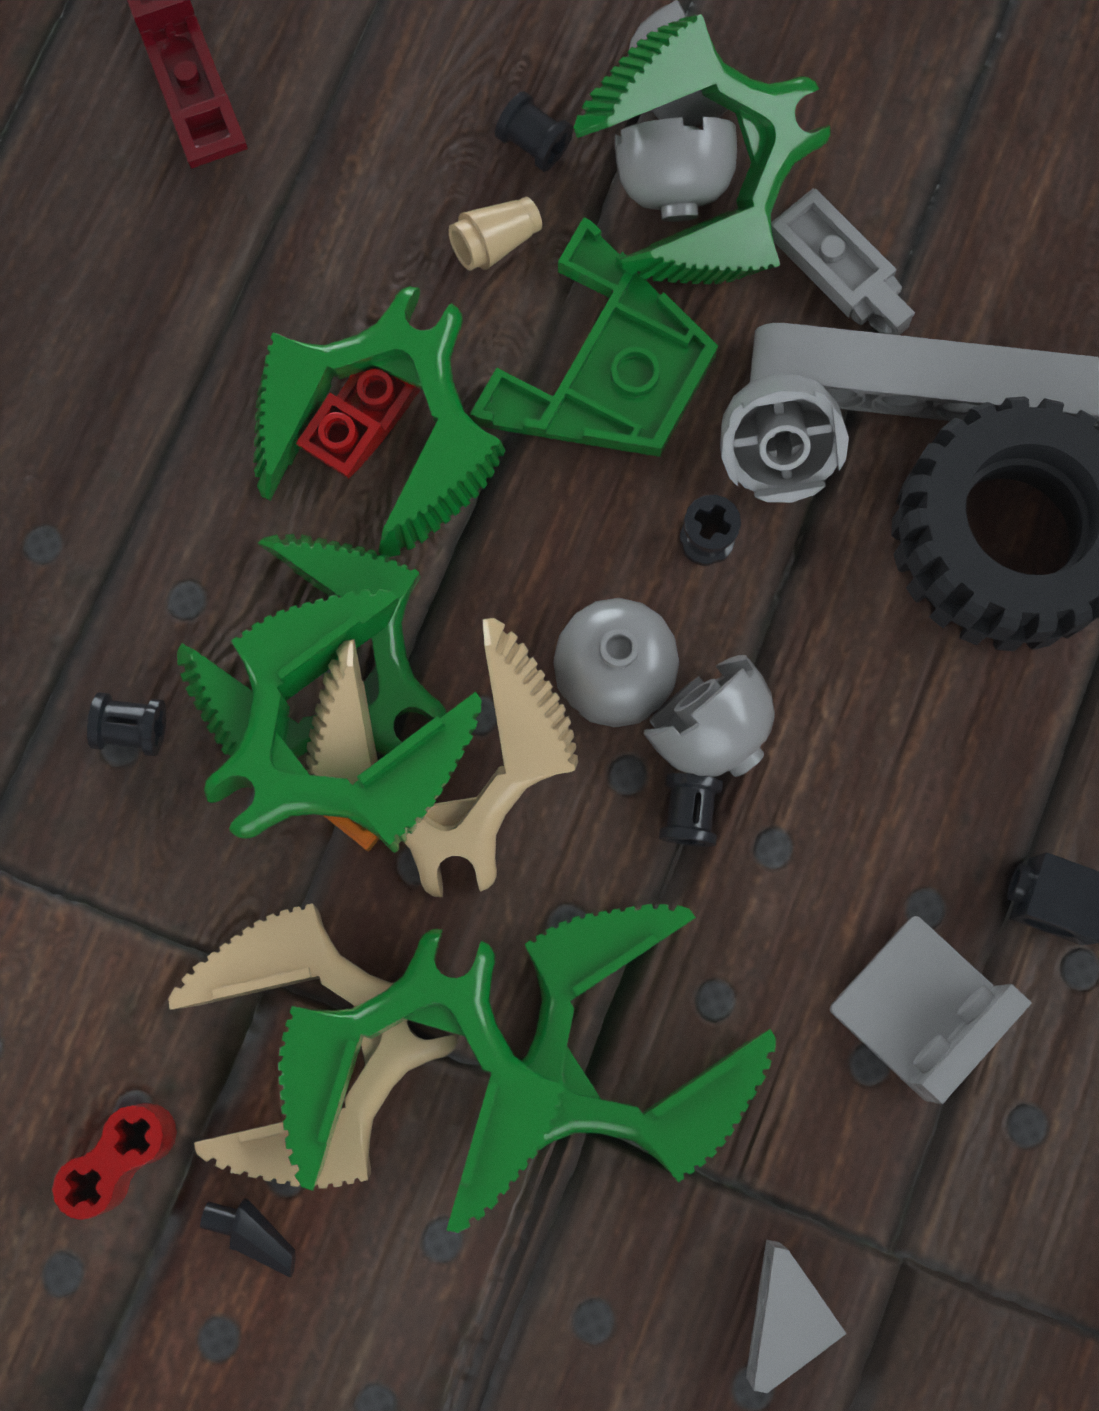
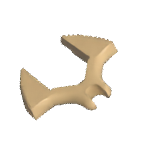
[306,618,578,897]
[168,903,458,1188]

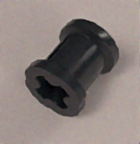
[495,91,574,172]
[679,495,741,566]
[87,692,166,756]
[659,773,723,847]

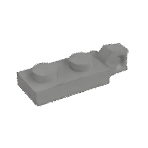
[771,188,915,335]

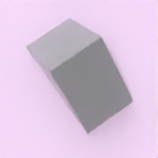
[746,1240,846,1393]

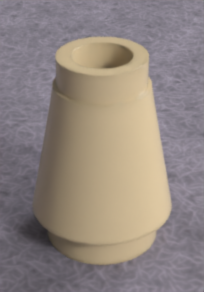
[449,196,542,271]

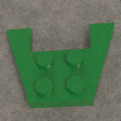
[470,217,718,457]

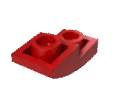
[296,368,421,479]

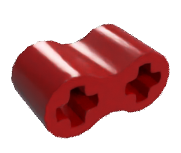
[52,1103,177,1220]

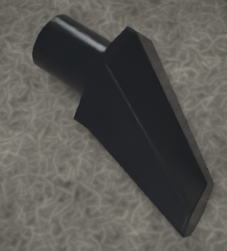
[200,1198,296,1278]

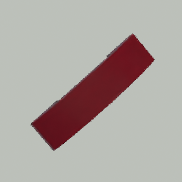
[127,0,248,169]

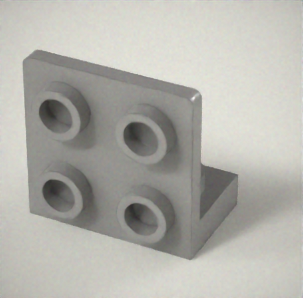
[830,916,1032,1104]

